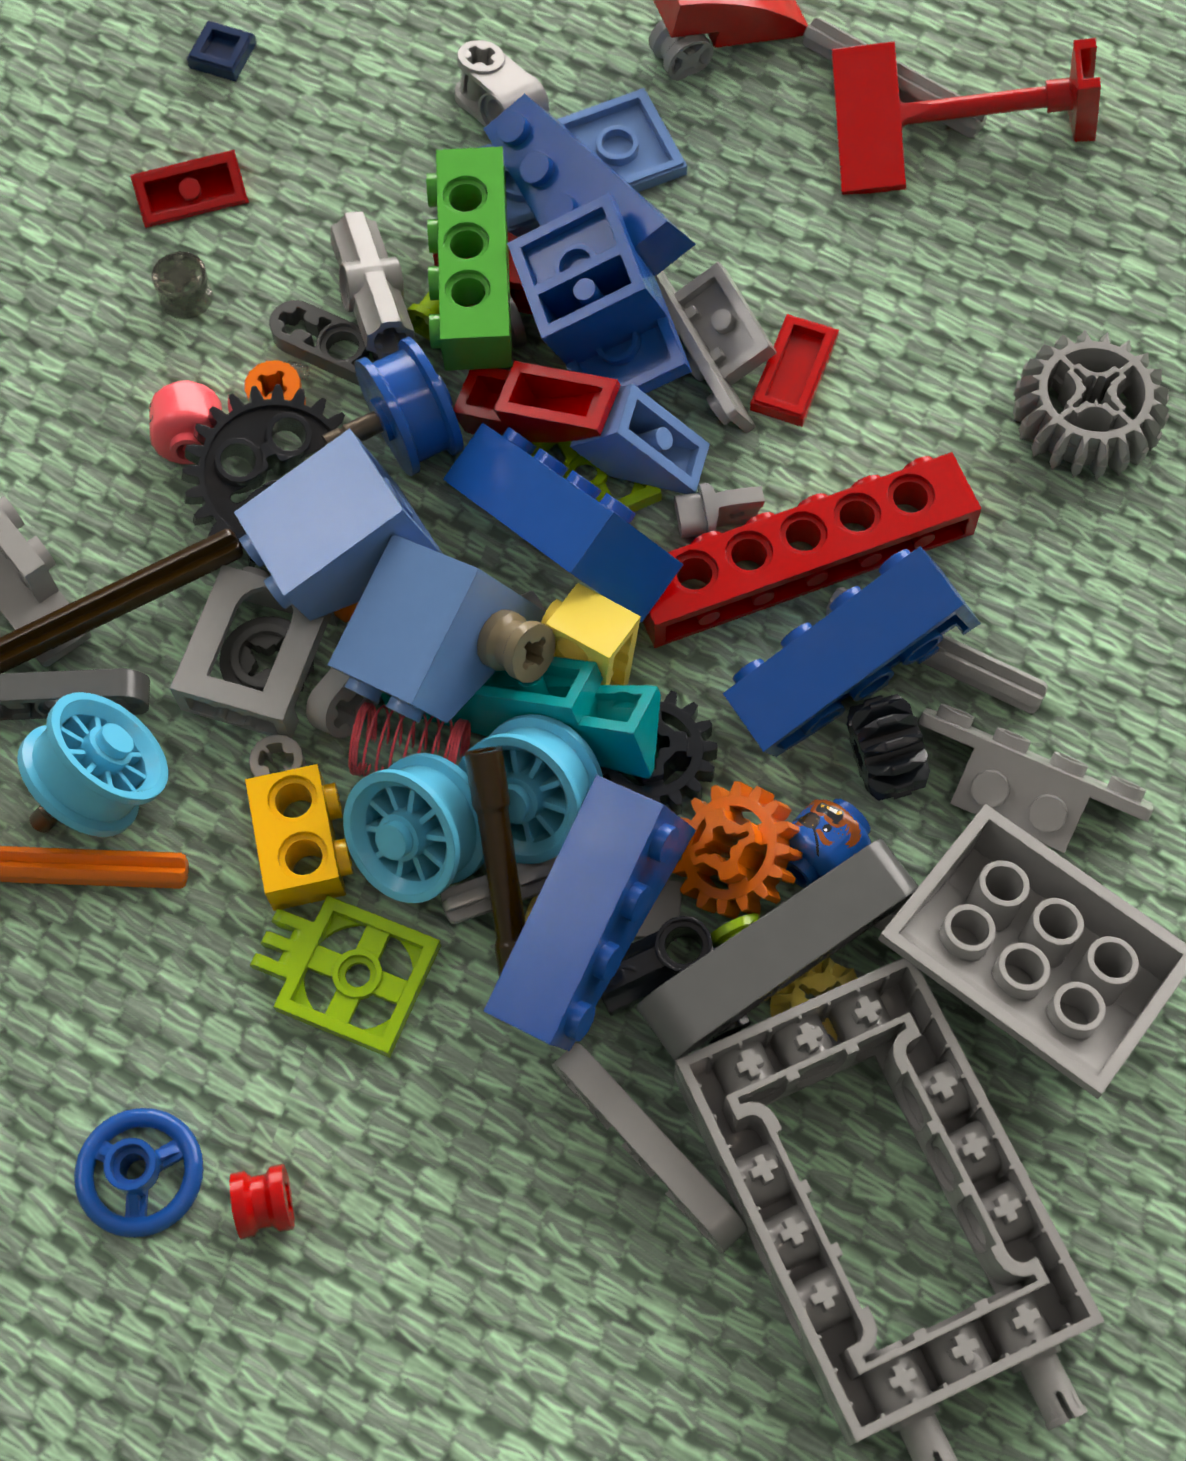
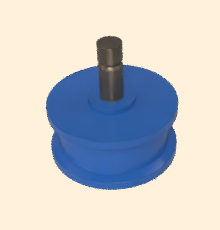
[322,337,464,476]

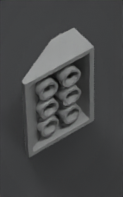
[878,804,1186,1099]

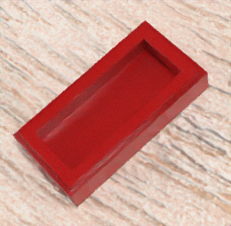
[750,314,839,427]

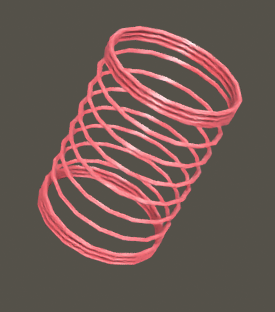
[349,701,471,777]

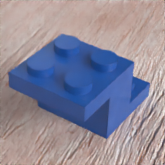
[507,192,692,394]

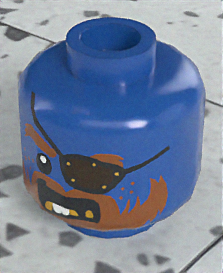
[786,799,871,888]

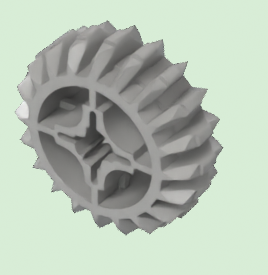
[1013,330,1169,480]

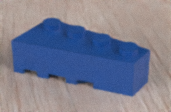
[483,93,696,276]
[443,423,684,623]
[723,546,981,757]

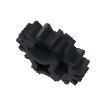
[600,690,718,815]

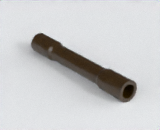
[464,746,526,977]

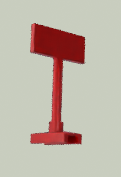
[832,37,1101,195]

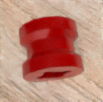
[229,1164,295,1240]

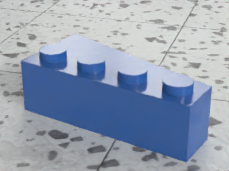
[483,775,696,1051]

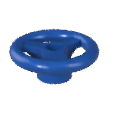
[74,1108,203,1238]

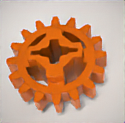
[672,781,803,919]

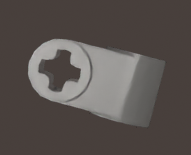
[454,40,549,127]

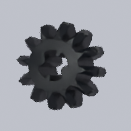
[846,694,930,801]

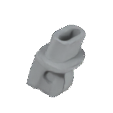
[674,482,765,538]

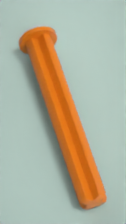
[0,846,189,889]

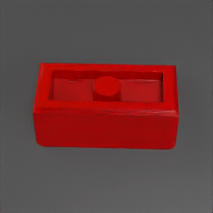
[130,150,249,228]

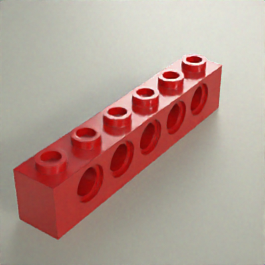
[643,452,982,649]

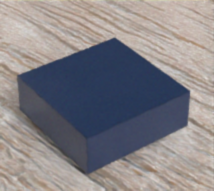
[186,20,257,82]

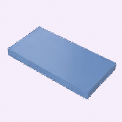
[479,88,687,237]

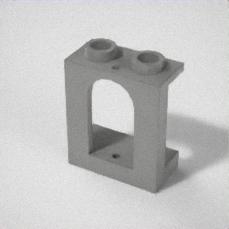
[170,565,339,738]

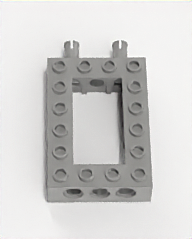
[674,958,1105,1461]

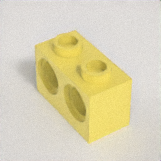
[541,583,641,685]

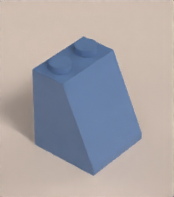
[234,428,443,621]
[327,534,545,723]

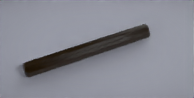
[0,529,243,674]

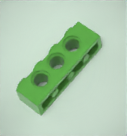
[426,146,513,371]

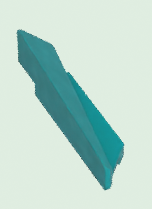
[381,656,661,778]

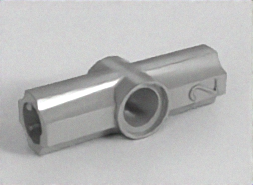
[330,212,414,359]

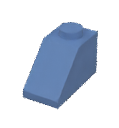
[570,383,710,494]

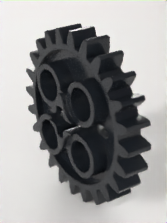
[182,384,345,567]

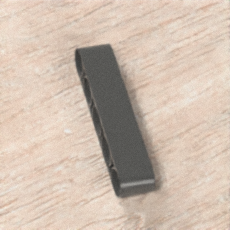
[636,838,919,1061]

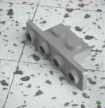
[655,262,777,433]
[0,496,91,667]
[918,704,1153,853]

